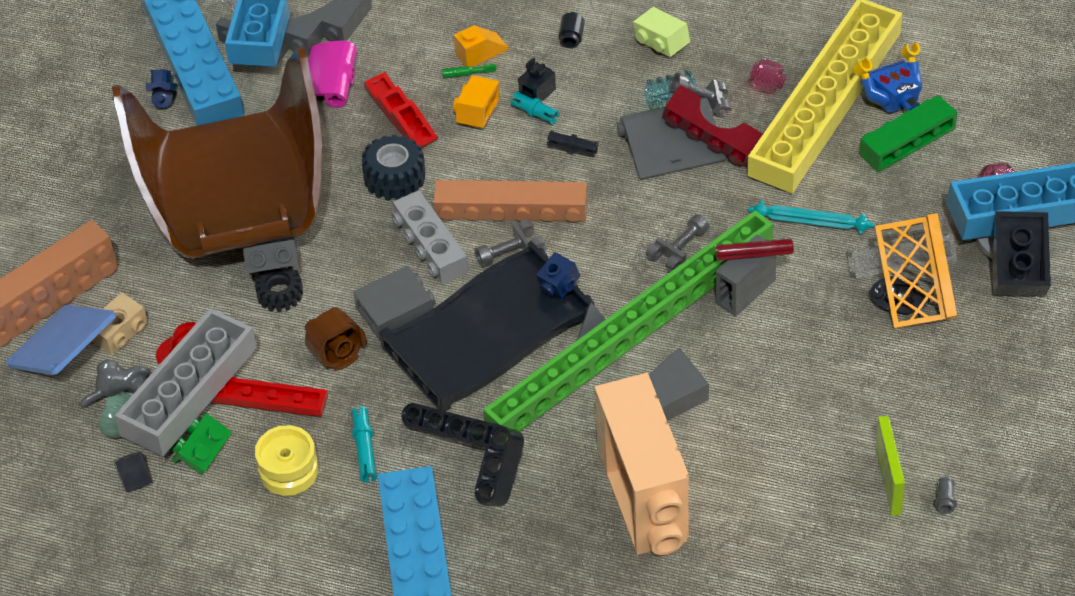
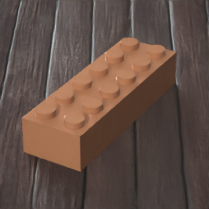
[0,220,118,347]

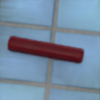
[716,239,794,260]

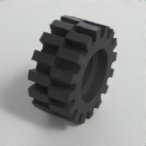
[255,266,303,313]

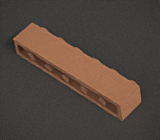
[433,180,587,222]

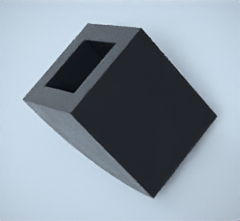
[113,451,152,492]

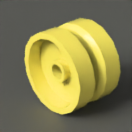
[255,425,318,496]

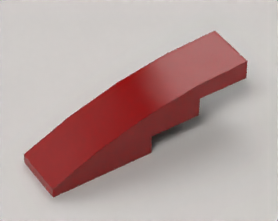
[364,72,438,148]

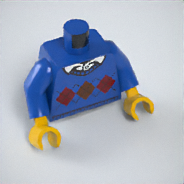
[853,42,922,113]

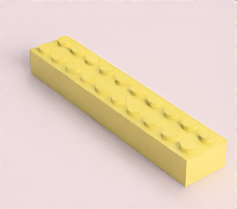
[748,0,902,194]

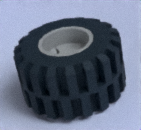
[361,135,425,200]

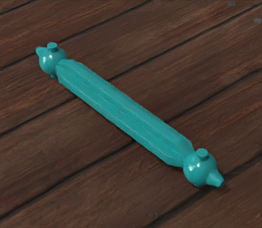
[748,200,875,234]

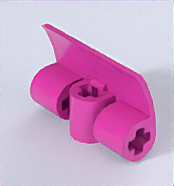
[308,41,357,108]

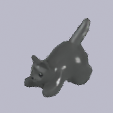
[80,359,150,407]

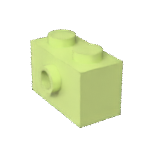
[633,7,690,57]

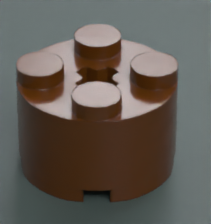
[305,307,366,370]

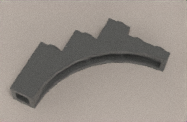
[216,0,372,68]

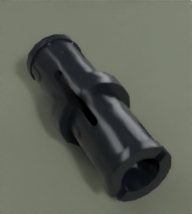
[547,130,599,157]

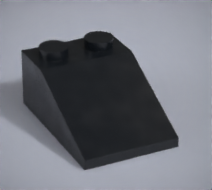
[993,211,1051,297]

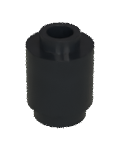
[558,12,585,49]

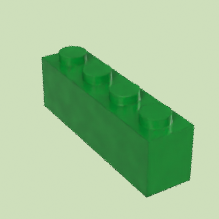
[859,95,958,173]

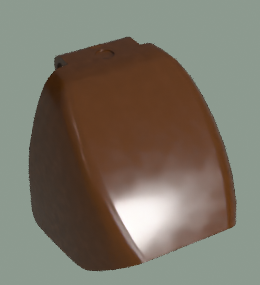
[112,47,322,258]

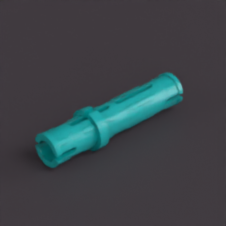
[351,406,377,483]

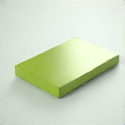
[875,415,905,516]

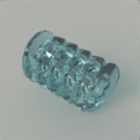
[644,70,697,110]

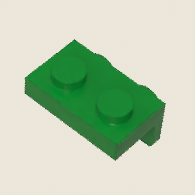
[171,413,232,475]

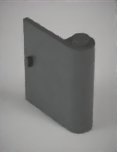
[616,98,726,180]

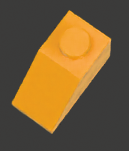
[453,25,508,67]

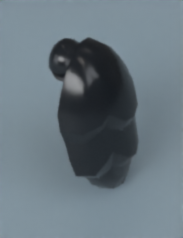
[871,276,930,314]

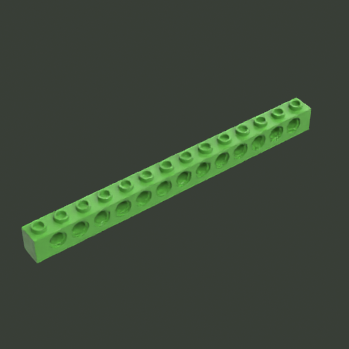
[483,210,773,442]

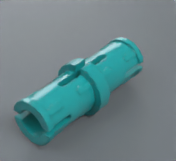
[510,91,560,125]

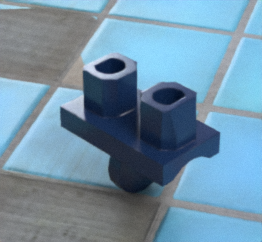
[145,69,177,109]

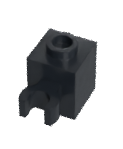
[518,58,556,102]

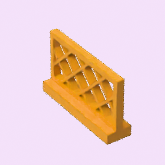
[875,213,957,329]

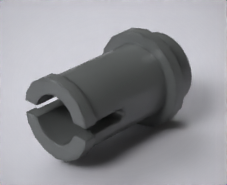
[935,477,957,514]

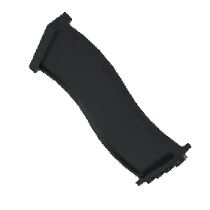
[379,241,595,411]

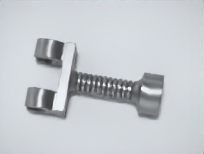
[669,73,732,117]
[646,214,710,272]
[474,219,546,267]

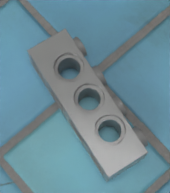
[391,190,469,285]

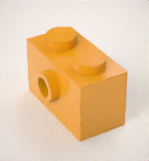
[453,75,500,128]

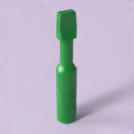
[442,64,497,78]

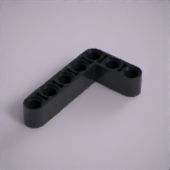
[401,403,524,507]

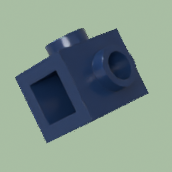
[536,252,580,299]

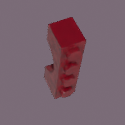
[662,85,763,168]

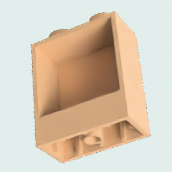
[594,372,689,555]

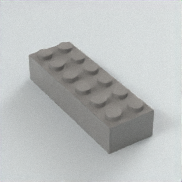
[114,308,257,457]

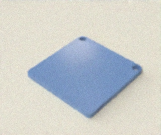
[6,305,116,375]

